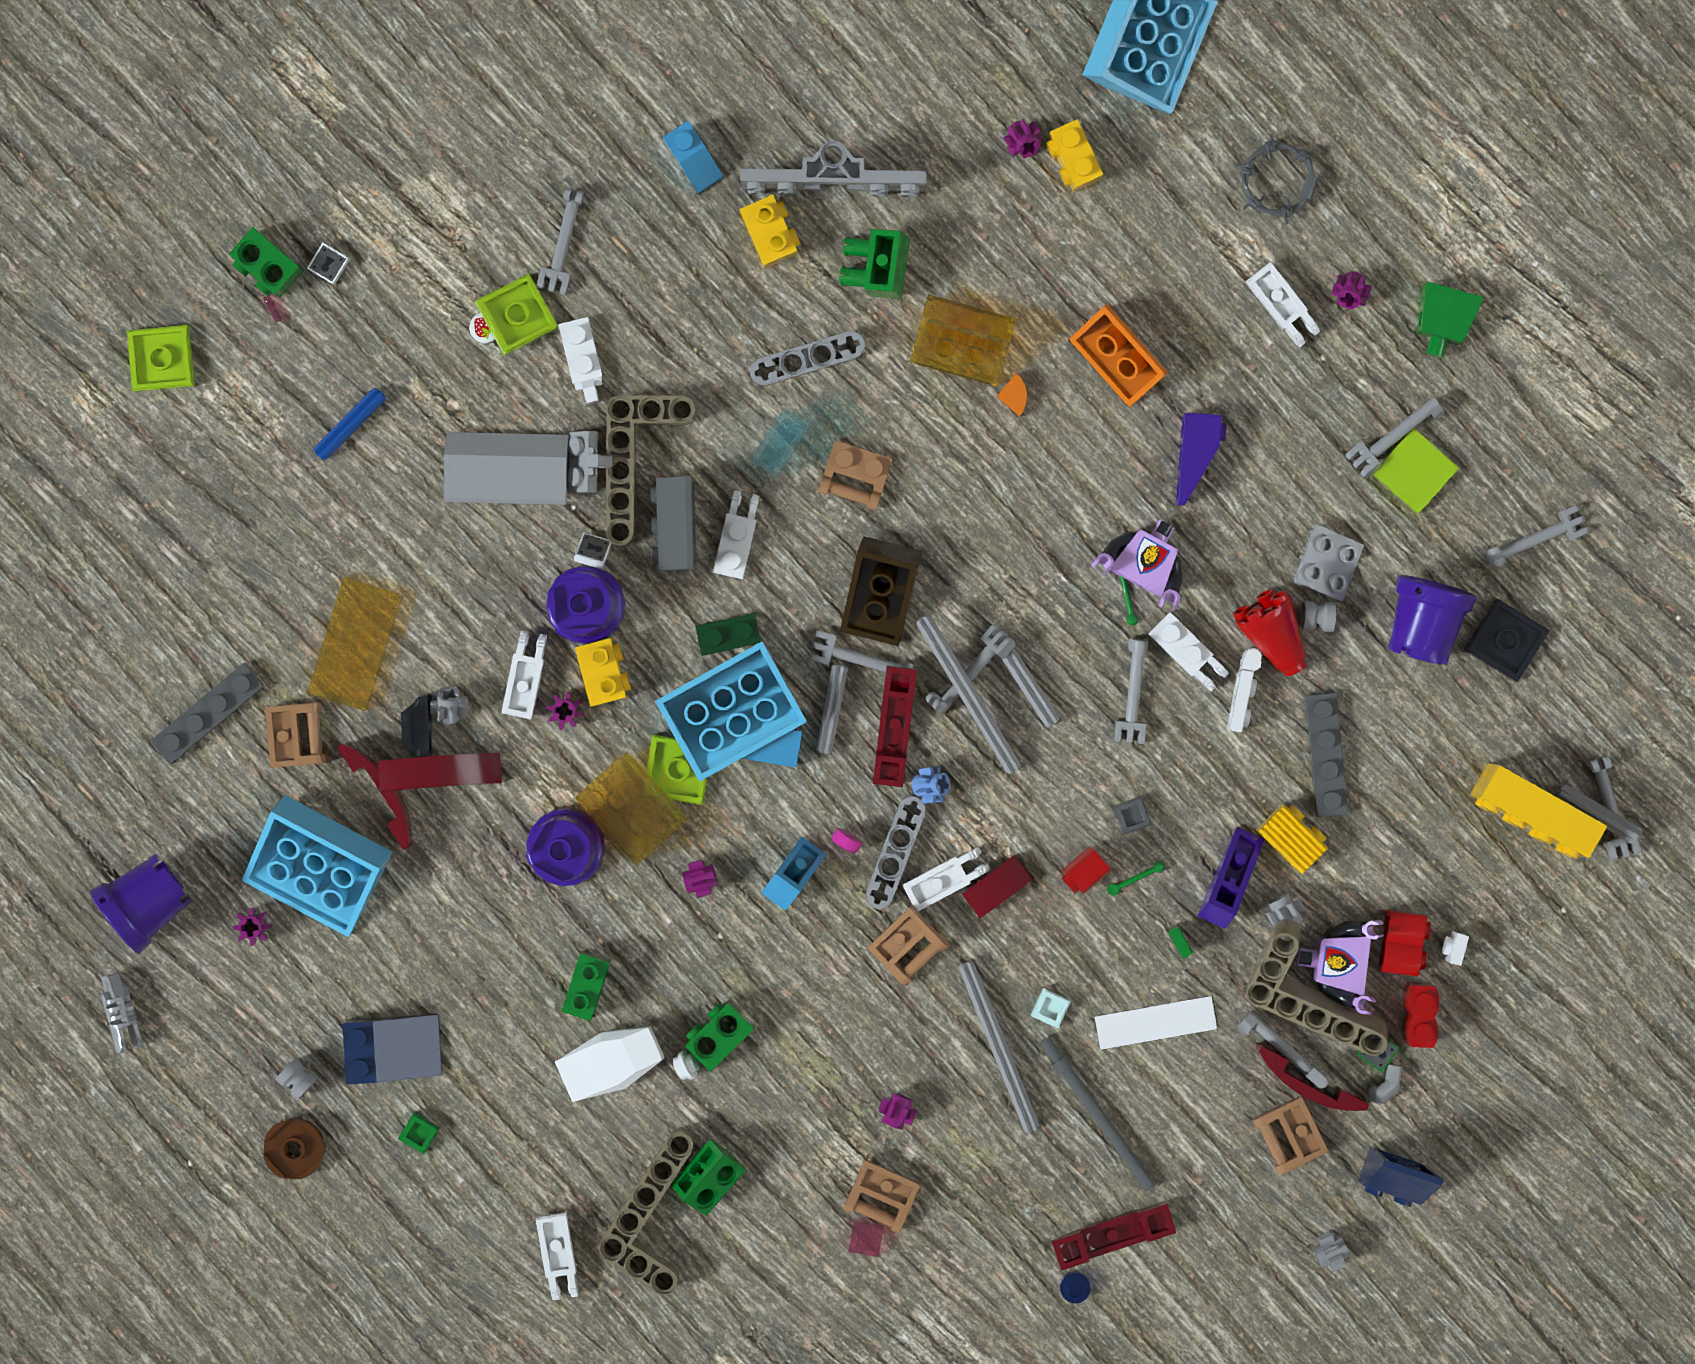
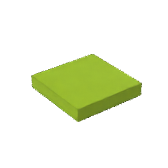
[475,274,559,356]
[127,325,195,392]
[1372,428,1459,514]
[642,735,707,805]

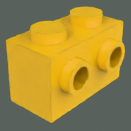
[1046,119,1103,193]
[739,195,801,269]
[575,638,632,707]

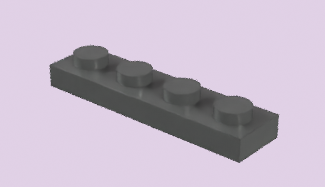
[151,663,265,764]
[1305,693,1348,817]

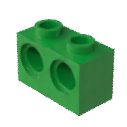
[229,227,304,298]
[561,951,612,1021]
[685,1000,755,1072]
[671,1139,746,1216]

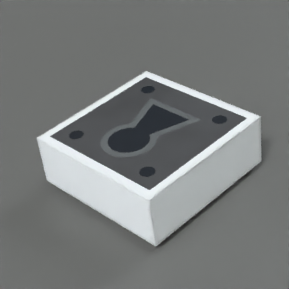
[307,242,350,286]
[574,532,612,570]

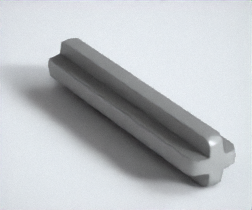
[1001,648,1059,727]
[816,664,848,754]
[1557,785,1643,844]

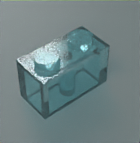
[750,409,810,479]

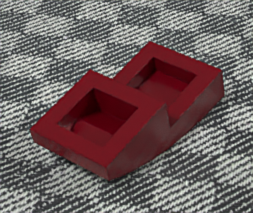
[962,855,1032,918]

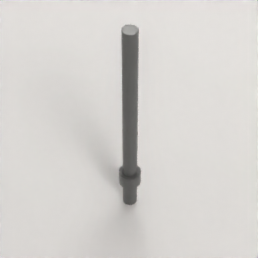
[1040,1036,1155,1191]

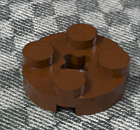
[263,1117,326,1179]

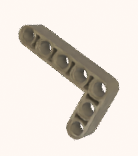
[606,395,697,547]
[1246,919,1389,1056]
[599,1128,695,1295]

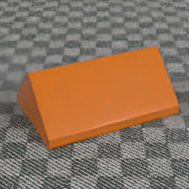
[1069,304,1168,407]

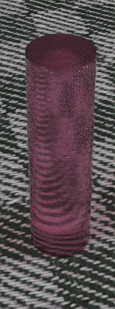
[263,296,282,323]

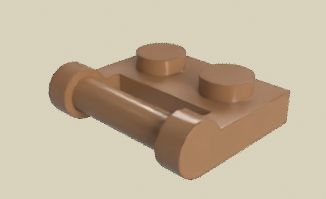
[818,440,893,511]
[265,702,327,768]
[867,905,949,986]
[1252,1095,1329,1175]
[843,1159,921,1234]

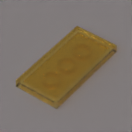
[307,577,403,711]

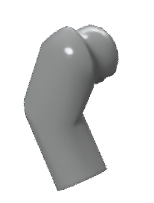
[1367,1064,1403,1105]

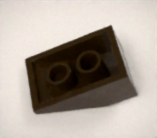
[840,536,922,646]

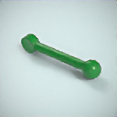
[1120,576,1138,626]
[1107,861,1166,896]

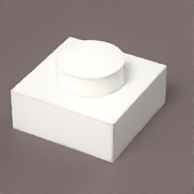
[1442,931,1469,966]

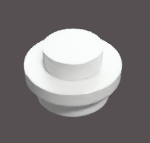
[673,1050,699,1080]

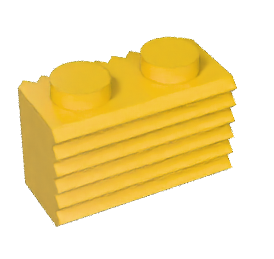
[1256,804,1328,874]

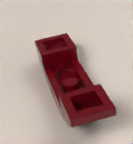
[873,665,917,787]
[337,743,412,850]
[377,753,502,792]
[1256,1043,1370,1111]
[1051,1203,1177,1271]

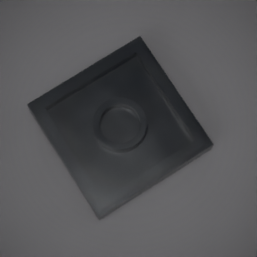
[1464,598,1550,682]

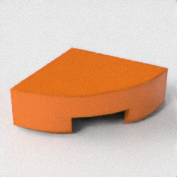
[997,373,1027,417]

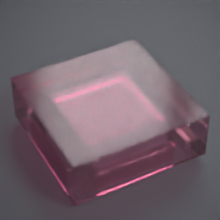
[849,1220,884,1257]

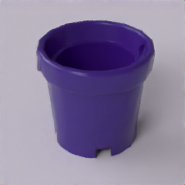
[546,565,626,644]
[1388,575,1477,665]
[526,807,606,887]
[90,854,193,954]

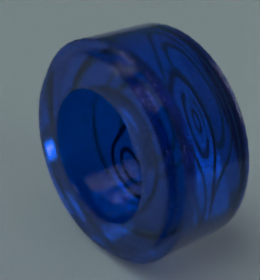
[1059,1271,1091,1303]

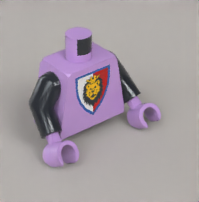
[1091,520,1183,612]
[1297,920,1384,1015]

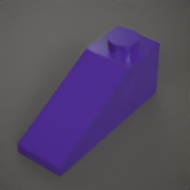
[1176,413,1227,506]
[1197,827,1265,929]

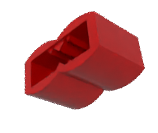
[1061,846,1112,895]
[1379,909,1431,976]
[1402,982,1440,1048]

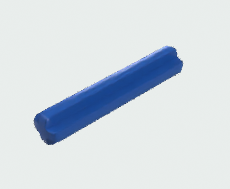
[313,387,386,460]

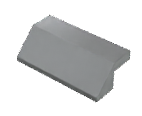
[444,432,569,505]

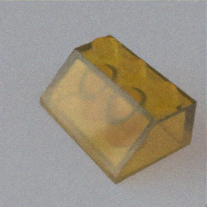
[910,294,1017,387]
[575,751,688,866]

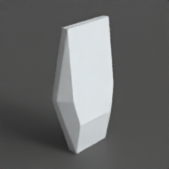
[555,1026,665,1102]

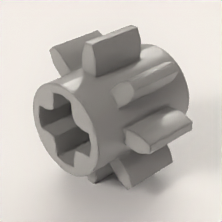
[430,687,468,725]
[1266,893,1306,926]
[1313,1232,1350,1272]

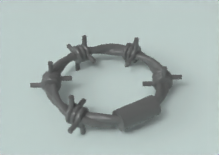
[1235,134,1319,225]

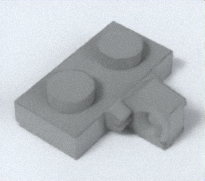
[568,431,612,494]

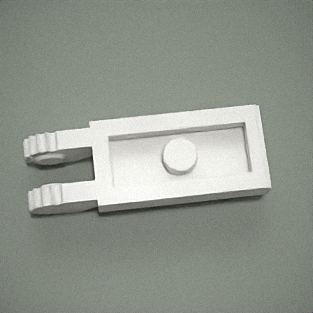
[1245,262,1320,347]
[713,490,760,580]
[1148,612,1229,691]
[502,630,547,719]
[1227,648,1262,733]
[902,847,991,911]
[536,1211,579,1300]

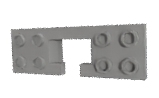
[740,140,926,197]

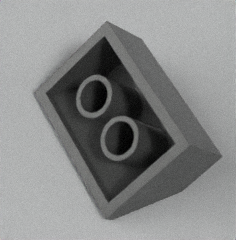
[651,476,697,571]

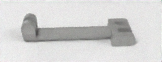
[536,187,584,295]
[1346,397,1445,479]
[1487,504,1590,567]
[926,624,1015,715]
[808,630,914,672]
[1114,638,1148,744]
[1589,756,1641,862]
[1237,1010,1328,1088]

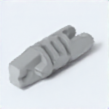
[101,973,143,1054]

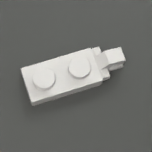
[558,317,603,404]

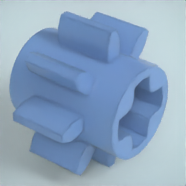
[912,766,950,804]

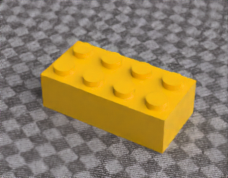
[1470,763,1607,860]

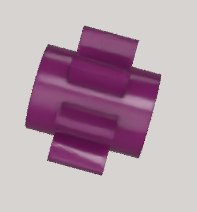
[1003,119,1044,159]
[1332,271,1372,309]
[546,692,584,730]
[682,860,718,898]
[232,907,273,946]
[878,1092,917,1130]

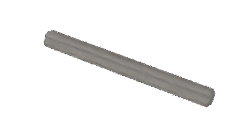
[916,614,1021,774]
[959,960,1040,1133]

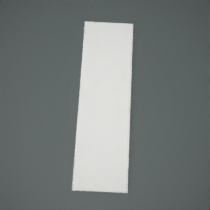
[1095,996,1217,1050]

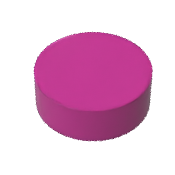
[831,828,863,853]

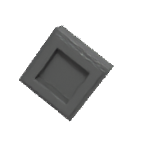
[1112,796,1152,835]

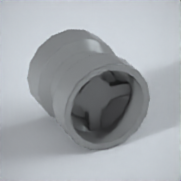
[1301,600,1336,632]
[275,1058,318,1101]

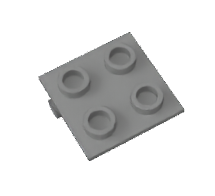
[1293,524,1364,602]

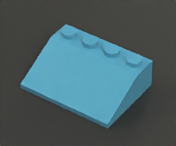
[1082,0,1218,114]
[655,641,807,782]
[241,795,392,937]

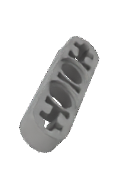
[750,331,865,386]
[866,796,926,909]

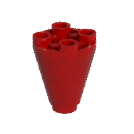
[1233,589,1307,676]

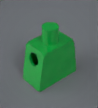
[1417,282,1484,358]

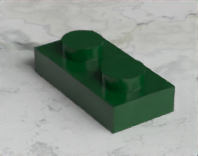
[695,613,761,656]

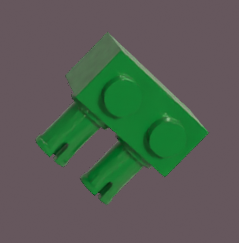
[839,229,910,299]

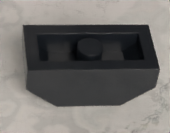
[401,696,432,757]

